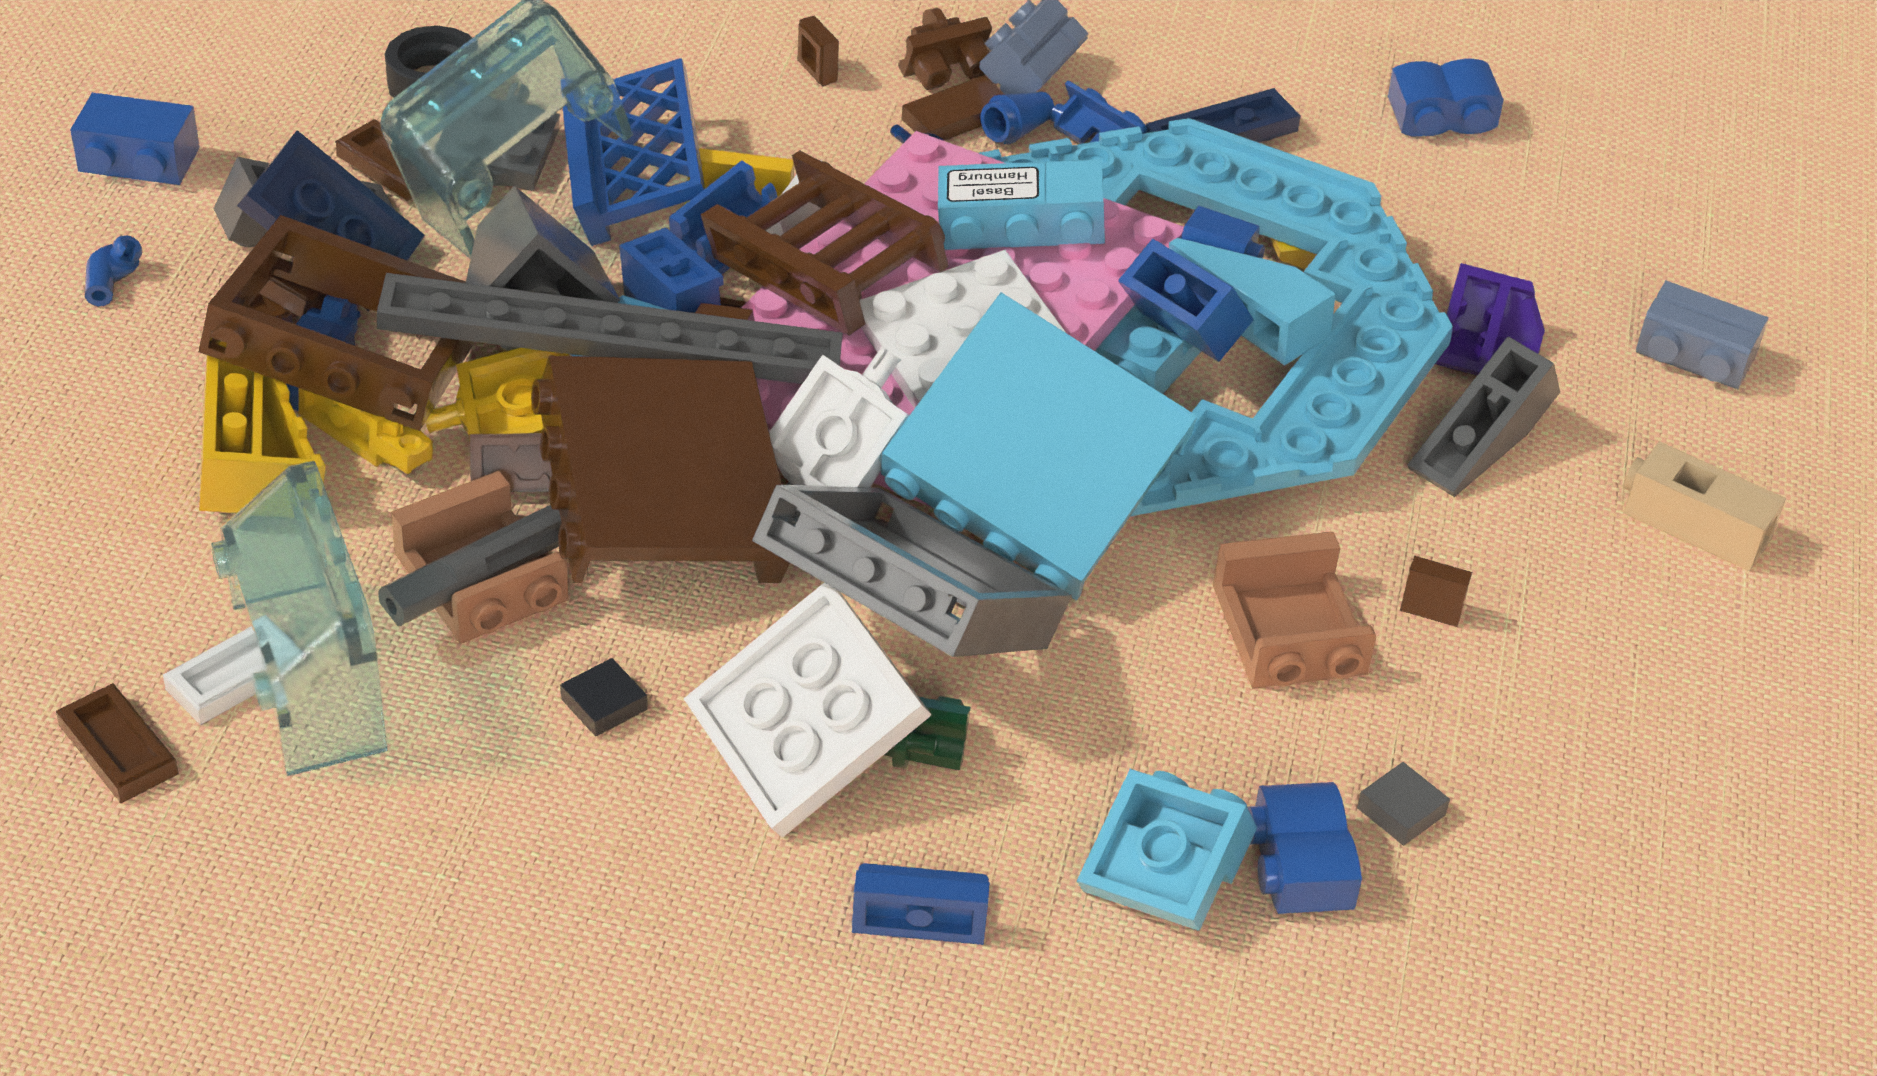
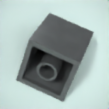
[466,185,620,351]

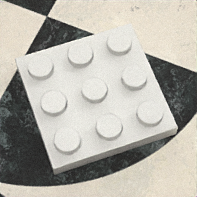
[860,250,1066,409]
[684,583,932,838]

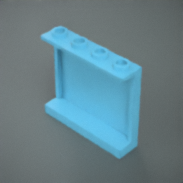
[881,292,1197,601]

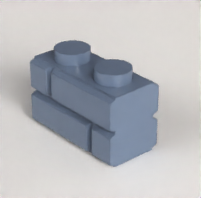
[979,0,1088,94]
[1636,280,1769,390]

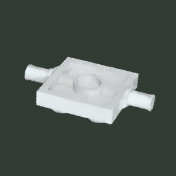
[769,346,910,487]

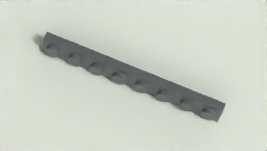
[377,273,843,384]

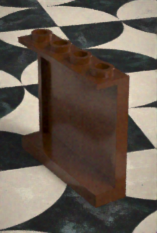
[531,355,790,583]

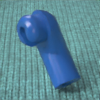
[85,235,143,307]

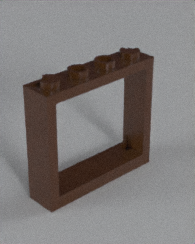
[198,215,475,431]

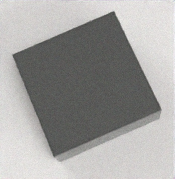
[1357,762,1450,846]

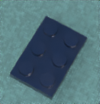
[237,130,425,312]

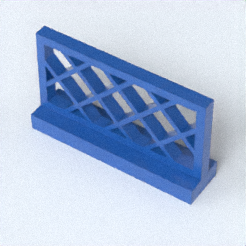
[560,58,705,246]

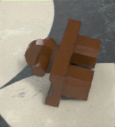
[898,7,993,90]

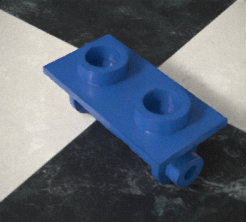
[1050,80,1147,144]

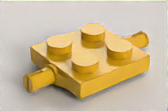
[425,348,572,440]

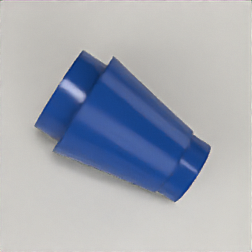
[981,91,1055,144]

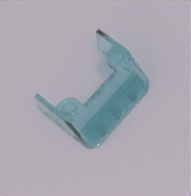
[380,0,633,259]
[210,461,388,776]

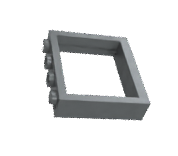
[752,485,1072,657]

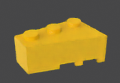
[199,341,326,518]

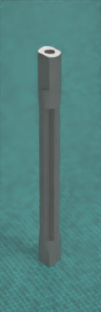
[378,505,561,626]

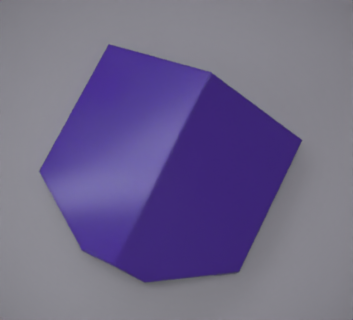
[1435,263,1545,376]

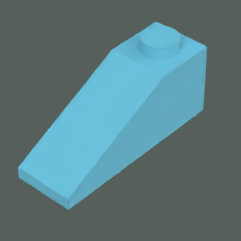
[1169,238,1336,366]

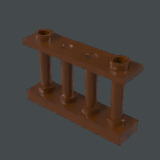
[701,150,949,336]

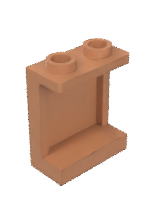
[391,471,569,644]
[1213,531,1376,689]

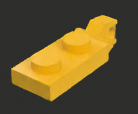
[298,388,433,474]

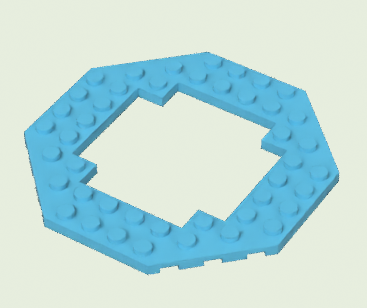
[979,118,1453,517]

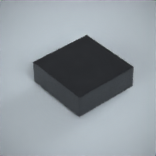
[560,658,648,737]

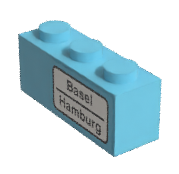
[938,159,1105,250]

